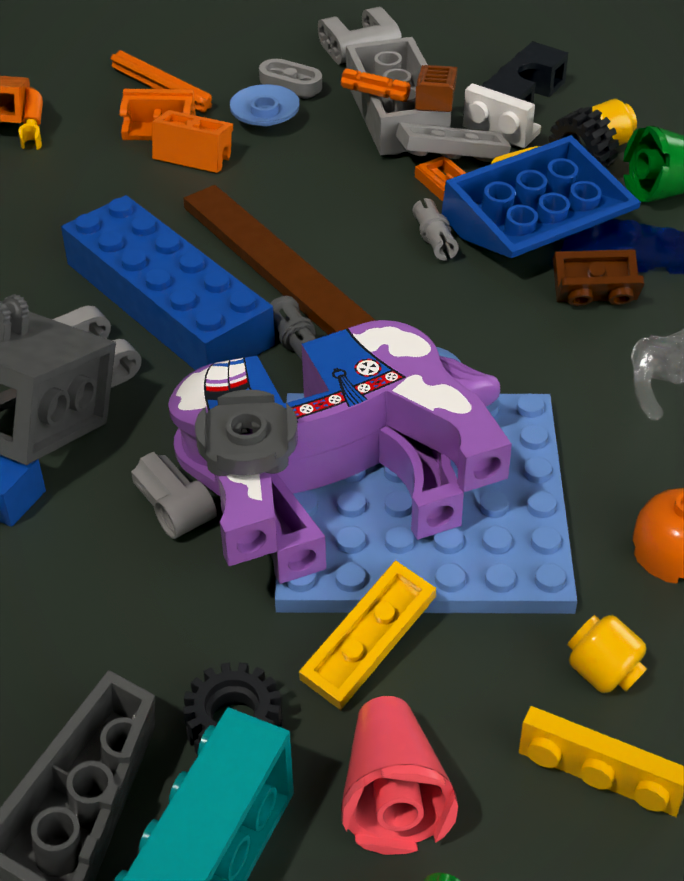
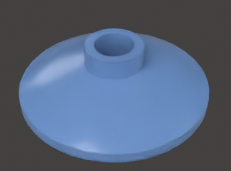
[230,84,300,127]

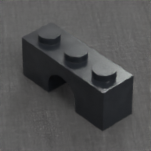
[481,41,569,104]

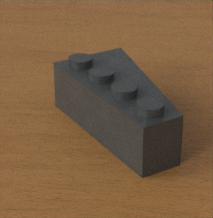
[0,670,155,881]

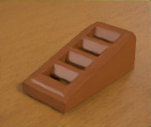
[415,65,457,112]

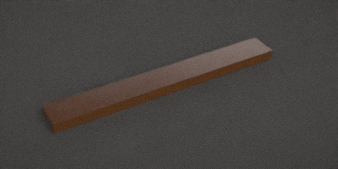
[183,185,376,335]

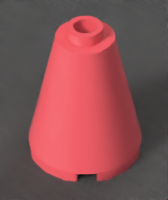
[341,696,459,855]

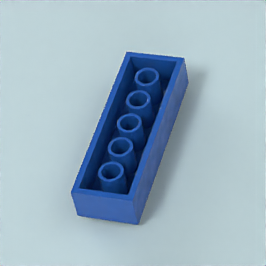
[61,195,275,370]

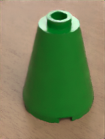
[623,126,684,202]

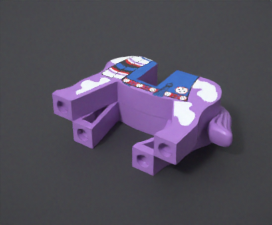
[168,320,512,584]

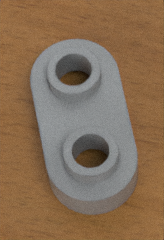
[259,59,322,99]

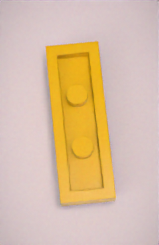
[299,560,436,710]
[518,706,684,817]

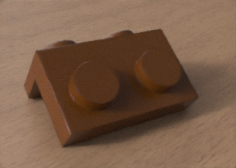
[553,249,644,306]

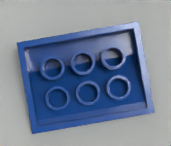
[441,135,641,258]

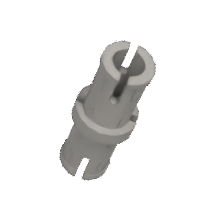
[412,198,459,260]

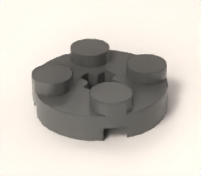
[195,390,298,476]

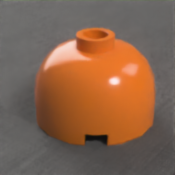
[632,488,684,584]

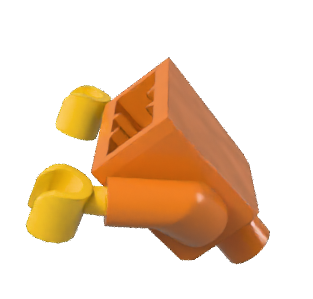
[0,76,43,150]

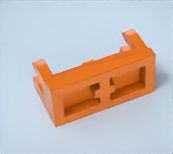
[120,89,196,140]
[152,110,233,173]

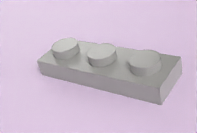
[396,122,511,162]

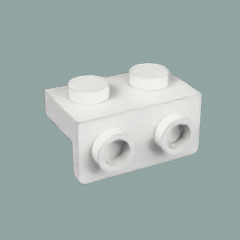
[463,83,541,148]

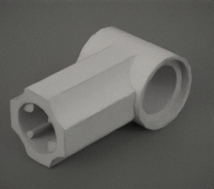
[131,452,217,539]

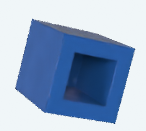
[0,455,46,527]

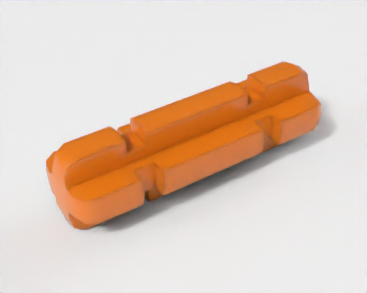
[341,68,411,102]

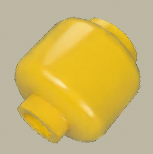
[592,99,637,146]
[567,615,647,693]

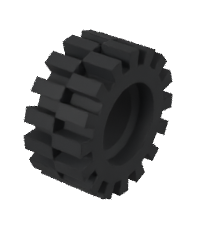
[549,107,619,169]
[183,662,283,755]

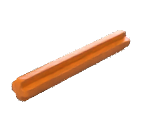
[110,50,213,113]

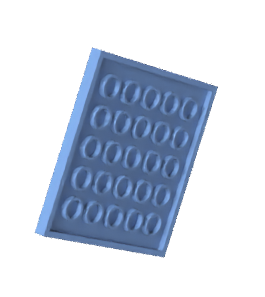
[275,393,577,614]

